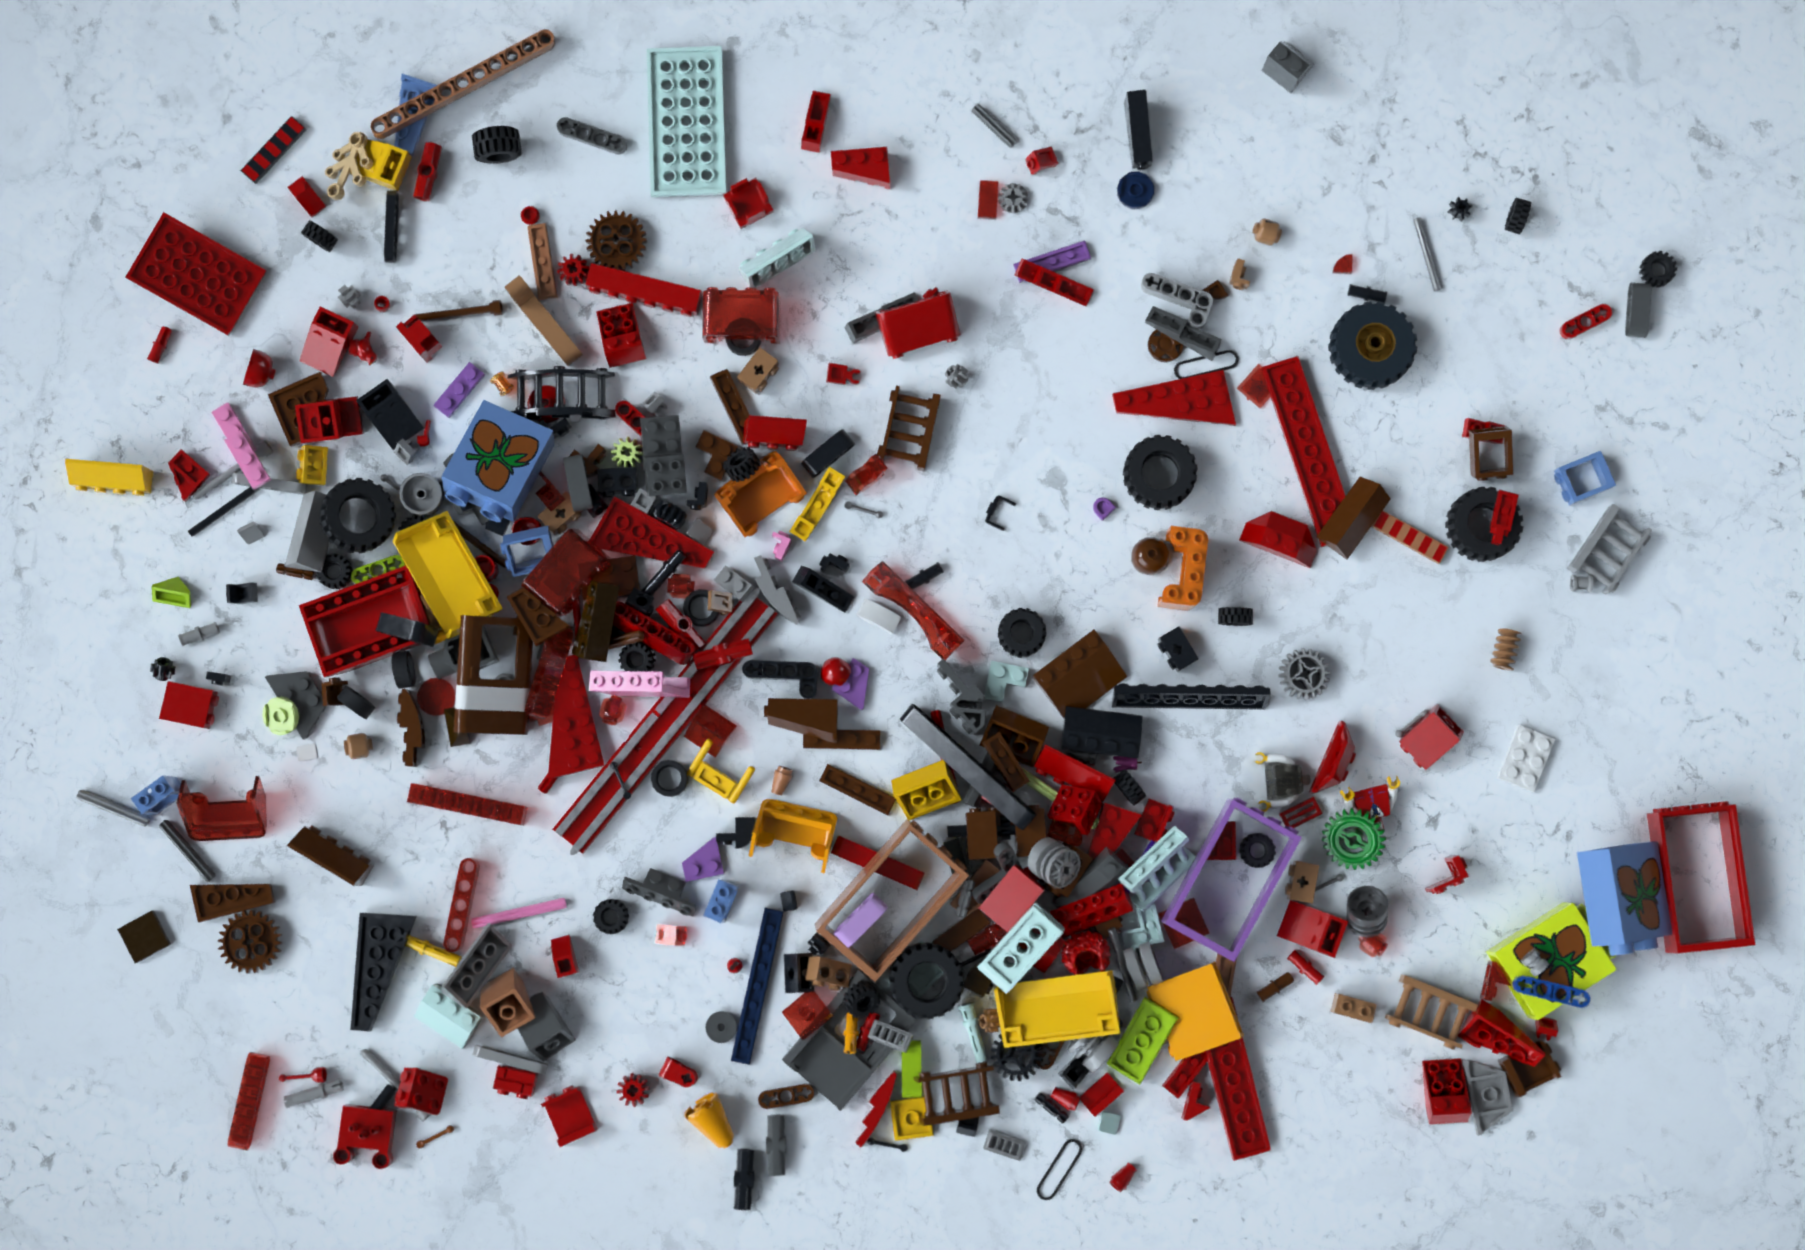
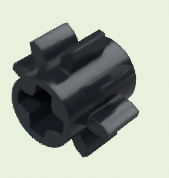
[1447,197,1473,222]
[150,657,176,681]
[807,932,831,956]

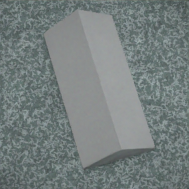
[284,490,330,572]
[442,923,512,1009]

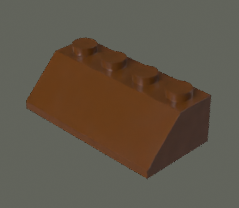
[287,825,374,886]

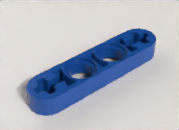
[1512,976,1590,1008]

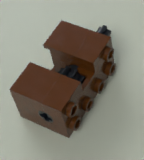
[947,805,1046,860]

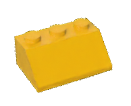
[891,760,962,820]

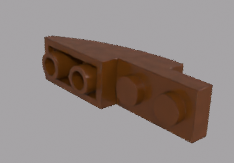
[397,689,425,767]

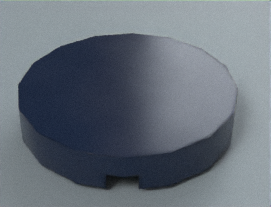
[1117,171,1154,209]

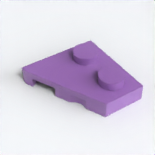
[831,658,869,710]
[682,837,724,882]

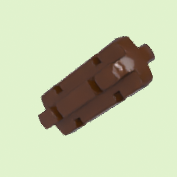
[276,563,315,580]

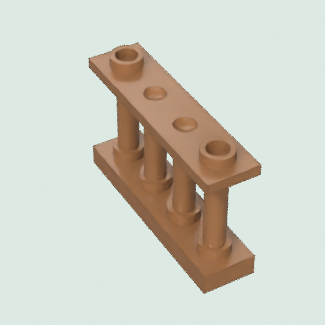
[1385,974,1478,1050]

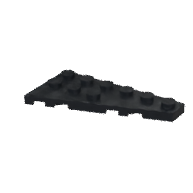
[350,913,417,1031]

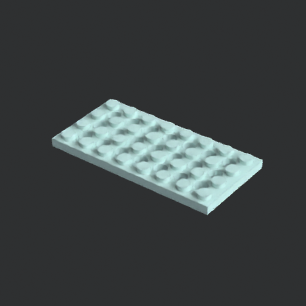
[647,46,727,197]

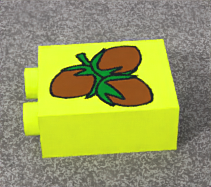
[1486,902,1617,1020]

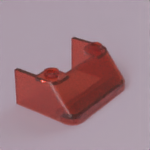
[176,776,267,841]

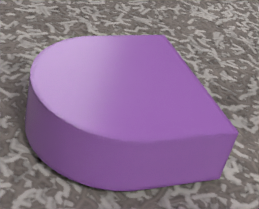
[1093,497,1116,521]

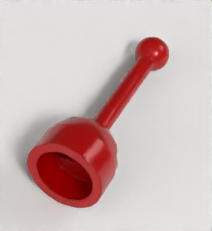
[279,1067,327,1083]

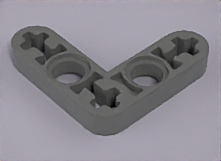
[972,842,1023,904]

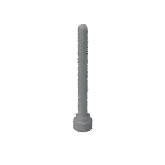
[193,440,274,500]
[361,1049,431,1122]

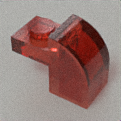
[845,454,888,496]

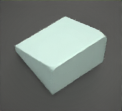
[1097,1111,1121,1135]

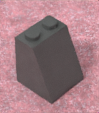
[1261,41,1314,93]
[517,992,576,1062]

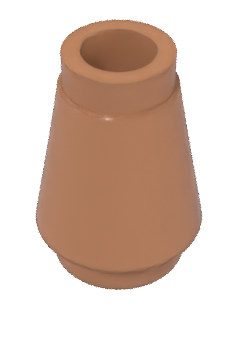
[771,766,793,796]

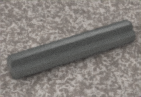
[972,104,1017,148]

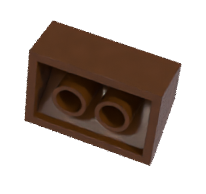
[979,705,1049,767]

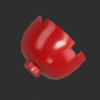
[243,349,276,388]

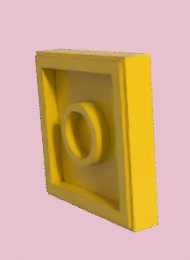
[890,1096,934,1141]

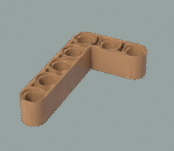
[505,275,583,366]

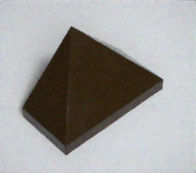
[444,707,470,747]

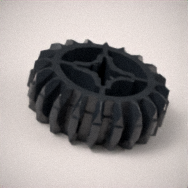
[991,1034,1044,1082]

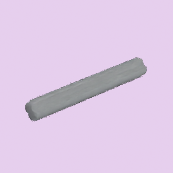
[76,790,150,826]

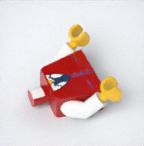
[1340,776,1400,829]

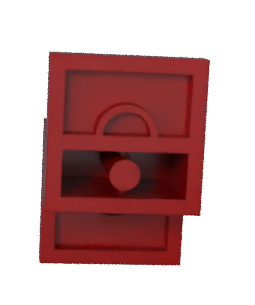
[295,396,364,443]

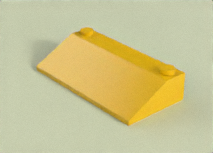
[393,511,503,639]
[994,970,1120,1048]

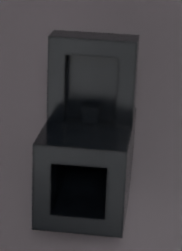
[716,817,756,849]

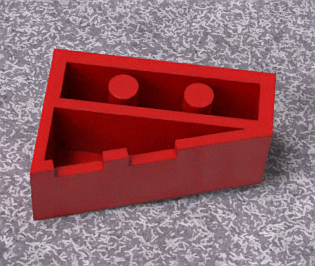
[831,147,890,189]
[1087,803,1141,861]

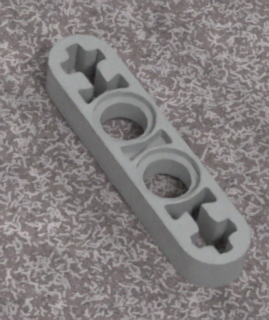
[231,473,306,495]
[472,1045,548,1074]

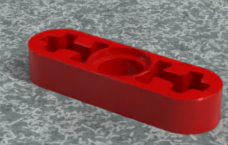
[1559,304,1612,340]

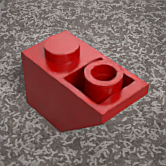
[551,935,579,978]

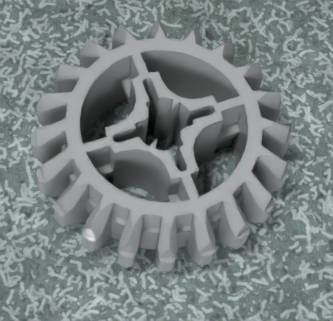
[1278,648,1331,700]

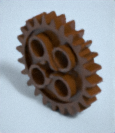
[585,210,647,271]
[218,910,283,974]

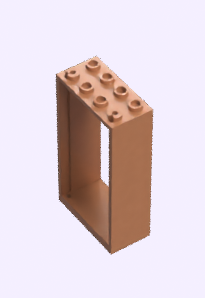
[814,819,969,982]

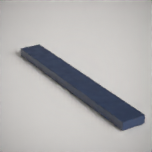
[731,908,784,1065]

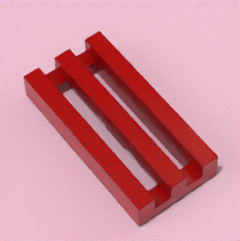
[1279,797,1323,828]

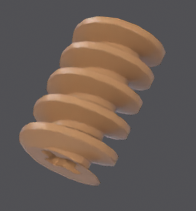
[1490,628,1522,671]

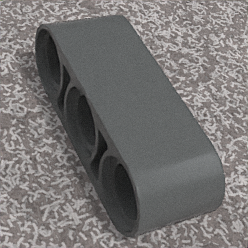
[1625,282,1652,338]
[563,454,593,512]

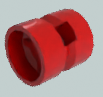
[475,555,499,583]

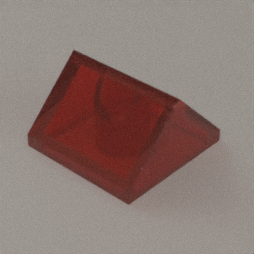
[684,705,737,758]

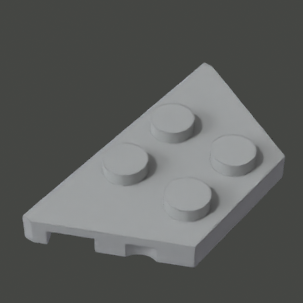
[1462,1059,1513,1136]

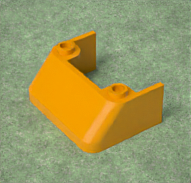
[748,799,837,873]

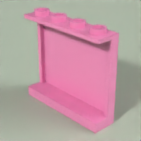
[589,671,690,697]

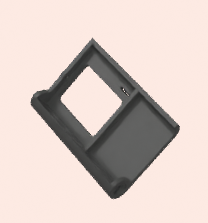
[782,970,917,1111]

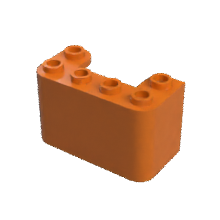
[1157,526,1208,611]

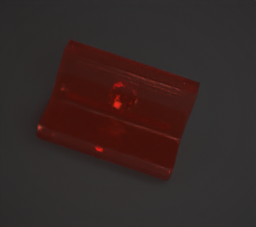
[535,471,565,511]

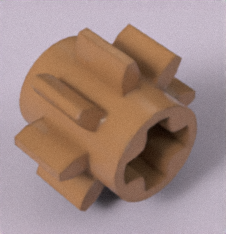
[979,1009,1000,1033]

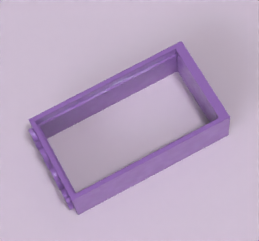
[1161,797,1302,962]

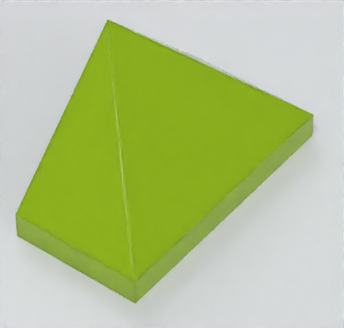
[151,577,191,608]

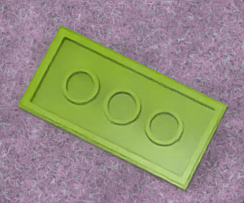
[1107,997,1179,1085]

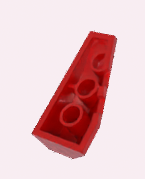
[1458,999,1546,1067]

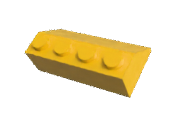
[65,459,154,496]

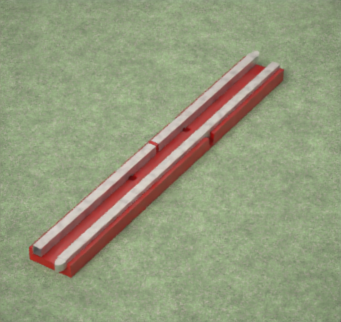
[553,588,778,855]

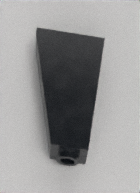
[1124,89,1153,170]

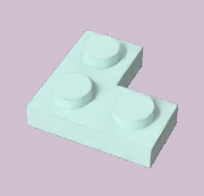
[984,661,1029,702]
[1121,904,1164,949]

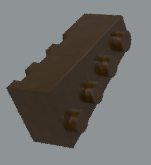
[571,580,619,662]

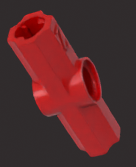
[413,142,442,202]
[655,598,705,653]
[693,638,753,670]

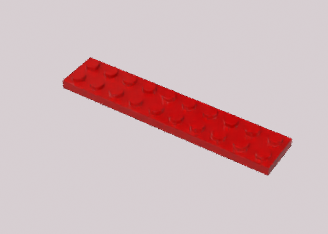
[1261,356,1345,547]

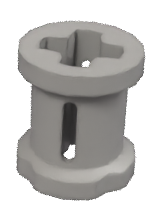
[1570,575,1594,592]

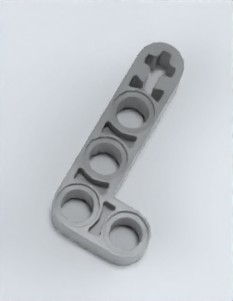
[1141,273,1213,330]

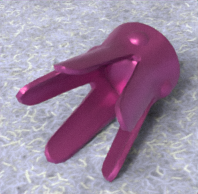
[1113,756,1142,773]

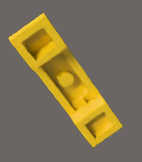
[789,467,845,542]

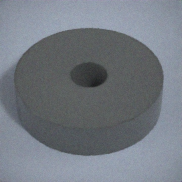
[705,1011,737,1043]

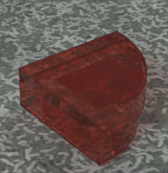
[1332,254,1352,274]

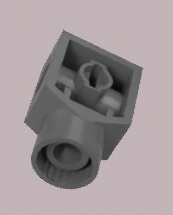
[428,626,499,680]

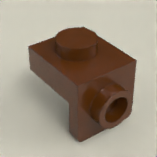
[321,677,348,706]

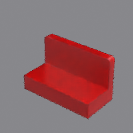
[1080,1073,1124,1117]

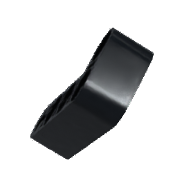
[742,660,818,699]

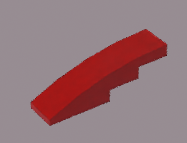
[1014,258,1094,307]
[855,1071,897,1148]

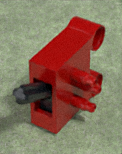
[333,1084,397,1169]

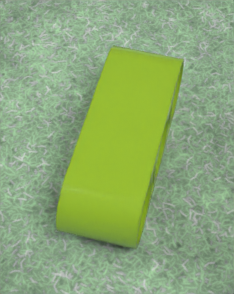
[902,1040,922,1098]

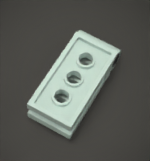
[977,902,1065,994]

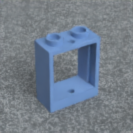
[1554,450,1616,505]
[500,525,558,577]
[131,775,187,815]
[703,879,739,923]

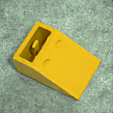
[349,139,412,191]

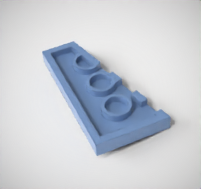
[394,74,437,156]

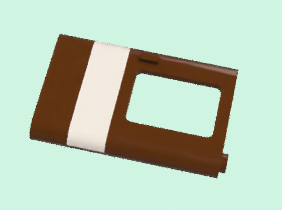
[454,615,533,735]

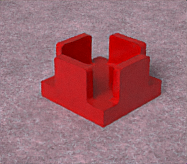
[723,178,774,229]
[395,315,442,363]

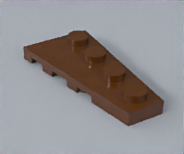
[190,884,276,923]

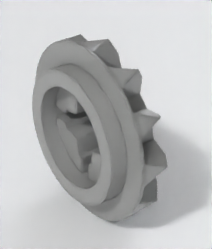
[998,183,1028,213]

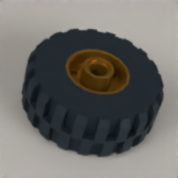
[1328,301,1417,390]

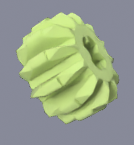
[611,437,643,468]

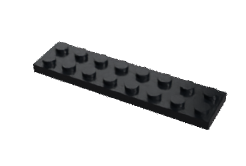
[1112,683,1270,710]

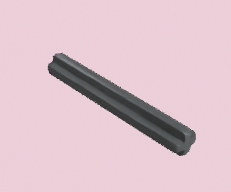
[159,820,216,882]

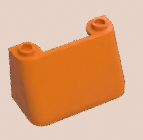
[714,451,807,537]

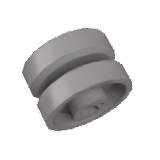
[399,473,444,517]
[1123,941,1164,991]

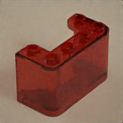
[702,287,781,344]
[521,528,611,617]

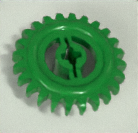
[1321,807,1386,870]

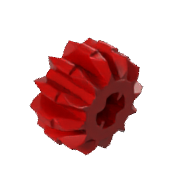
[557,254,589,286]
[617,1073,650,1107]

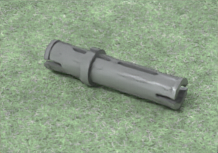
[283,1079,344,1108]

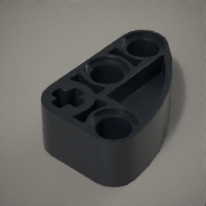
[375,612,439,648]

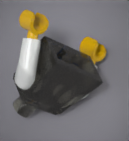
[1255,752,1311,812]

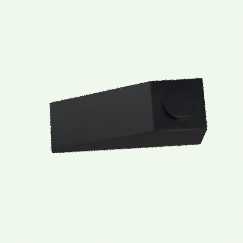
[792,565,855,613]

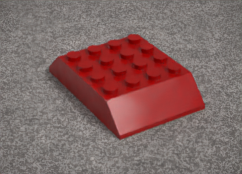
[298,566,430,678]

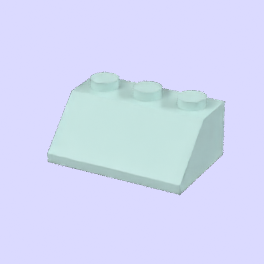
[414,984,484,1049]

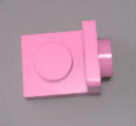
[772,531,792,562]

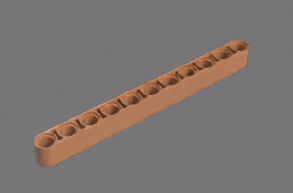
[370,29,554,139]

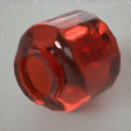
[667,573,695,599]
[599,695,627,725]
[1358,933,1388,958]

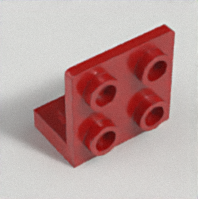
[1047,785,1103,835]
[1134,798,1175,843]

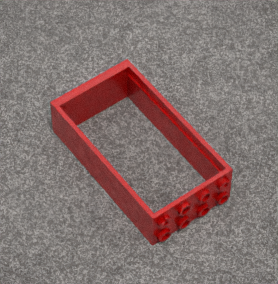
[1647,801,1755,954]

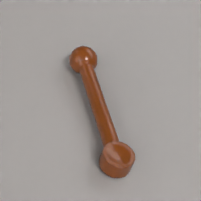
[416,1125,454,1148]

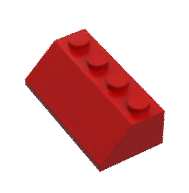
[1034,745,1115,802]

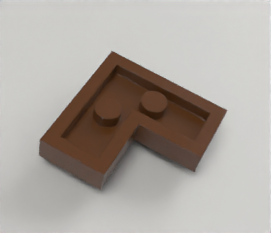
[695,430,738,481]

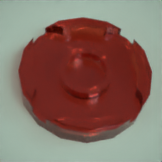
[417,678,456,716]

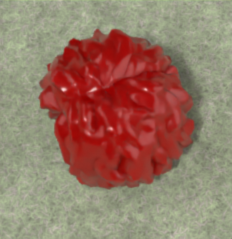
[1061,931,1111,975]

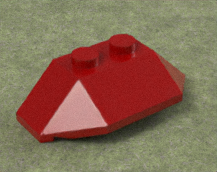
[1239,511,1317,568]
[1309,721,1356,794]

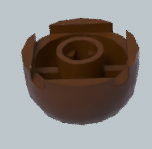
[1131,537,1169,575]

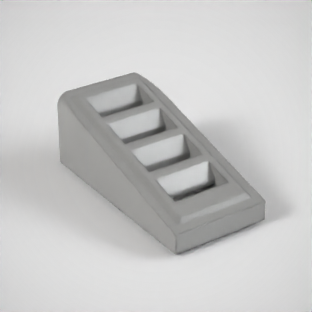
[868,1019,914,1053]
[983,1129,1026,1161]

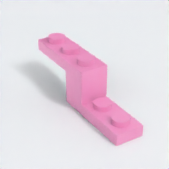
[212,402,271,490]

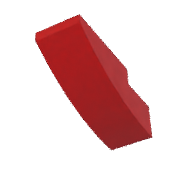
[801,91,831,153]

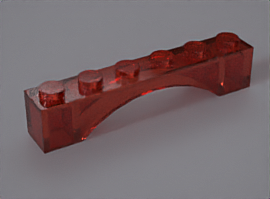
[862,561,965,661]

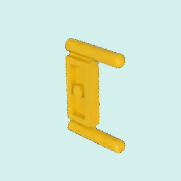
[687,739,755,804]

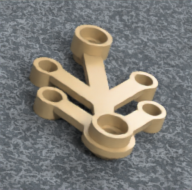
[325,132,373,200]

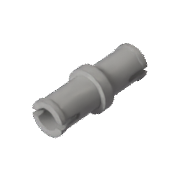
[178,622,220,646]

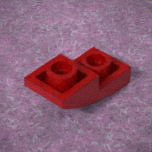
[1462,418,1506,444]

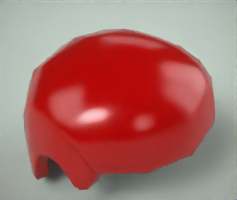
[511,517,542,545]
[821,657,851,686]

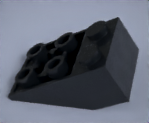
[356,379,424,450]

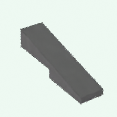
[844,292,919,344]
[1145,306,1221,361]

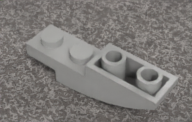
[754,555,801,625]

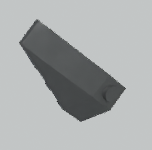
[1053,847,1130,908]

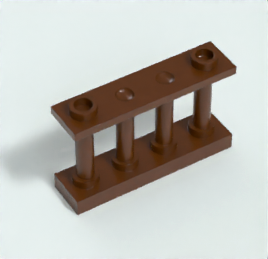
[877,385,941,472]
[914,1062,1000,1126]

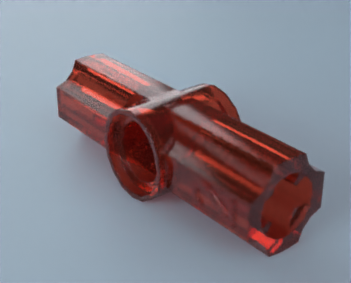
[967,923,1007,955]

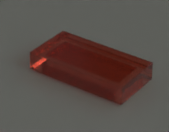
[977,180,999,220]

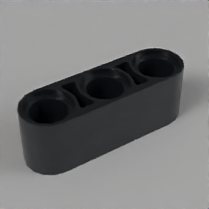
[801,429,855,478]

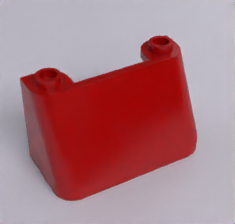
[875,290,961,359]

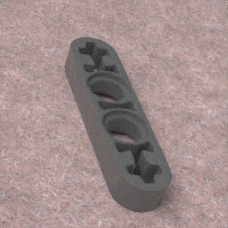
[557,117,627,155]

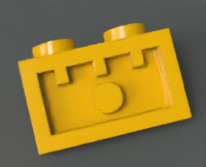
[296,445,328,486]

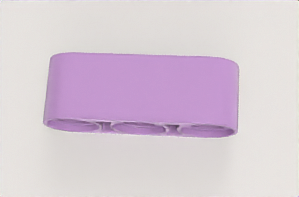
[834,893,888,947]

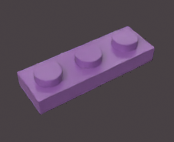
[433,362,485,418]

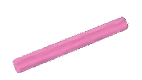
[471,898,567,928]

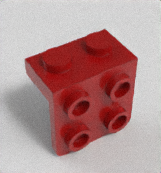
[1425,855,1469,894]
[394,1068,448,1115]

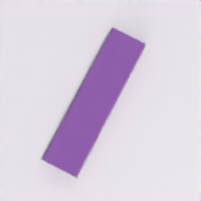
[1013,240,1091,283]

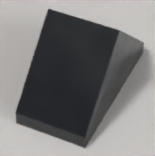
[1058,1055,1089,1090]

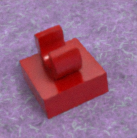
[1535,1017,1558,1041]

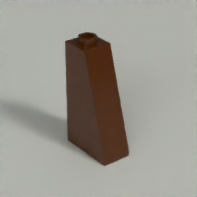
[764,698,838,743]

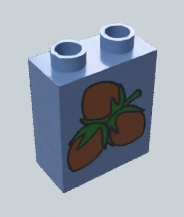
[441,400,554,522]
[1577,841,1672,955]

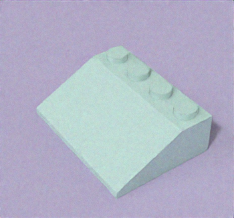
[738,228,815,291]

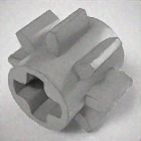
[338,285,361,308]
[945,364,968,389]

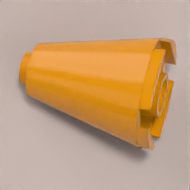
[684,1092,734,1149]

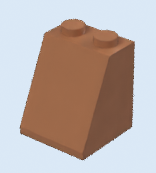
[480,967,535,1038]

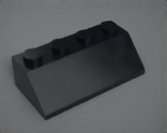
[1061,706,1143,758]

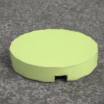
[262,696,299,735]

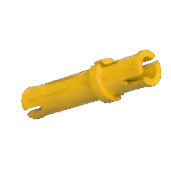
[405,935,462,967]

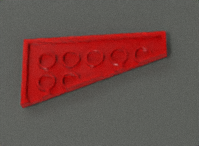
[1112,370,1236,426]
[586,496,715,569]
[548,655,604,780]

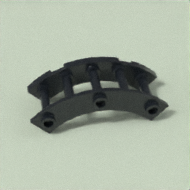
[507,366,615,420]

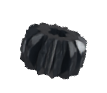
[653,500,687,529]

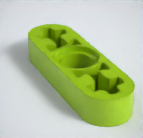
[351,555,406,584]

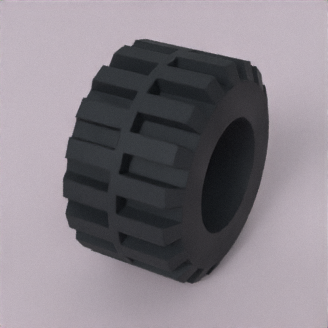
[472,126,522,164]
[998,608,1047,658]

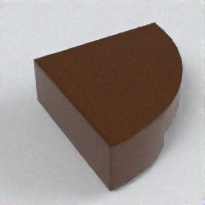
[1202,280,1228,300]

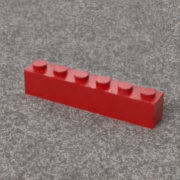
[585,263,703,317]

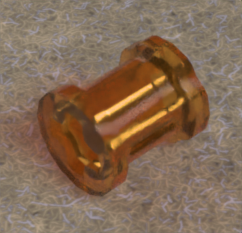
[490,371,515,397]

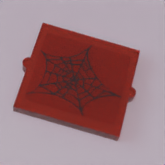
[1237,364,1270,409]

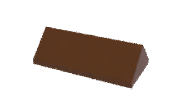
[1316,476,1391,560]

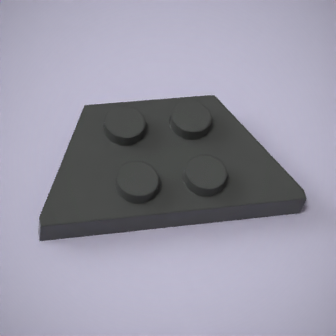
[265,671,327,740]

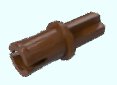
[1256,972,1294,1002]

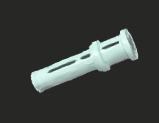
[958,1002,988,1063]

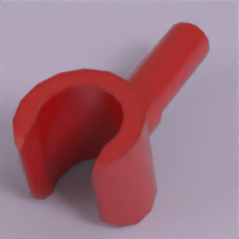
[417,420,431,447]

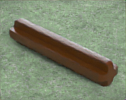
[608,630,645,650]

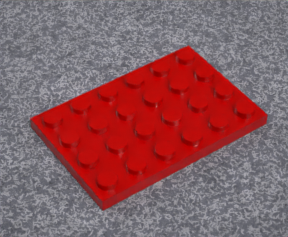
[125,212,267,336]

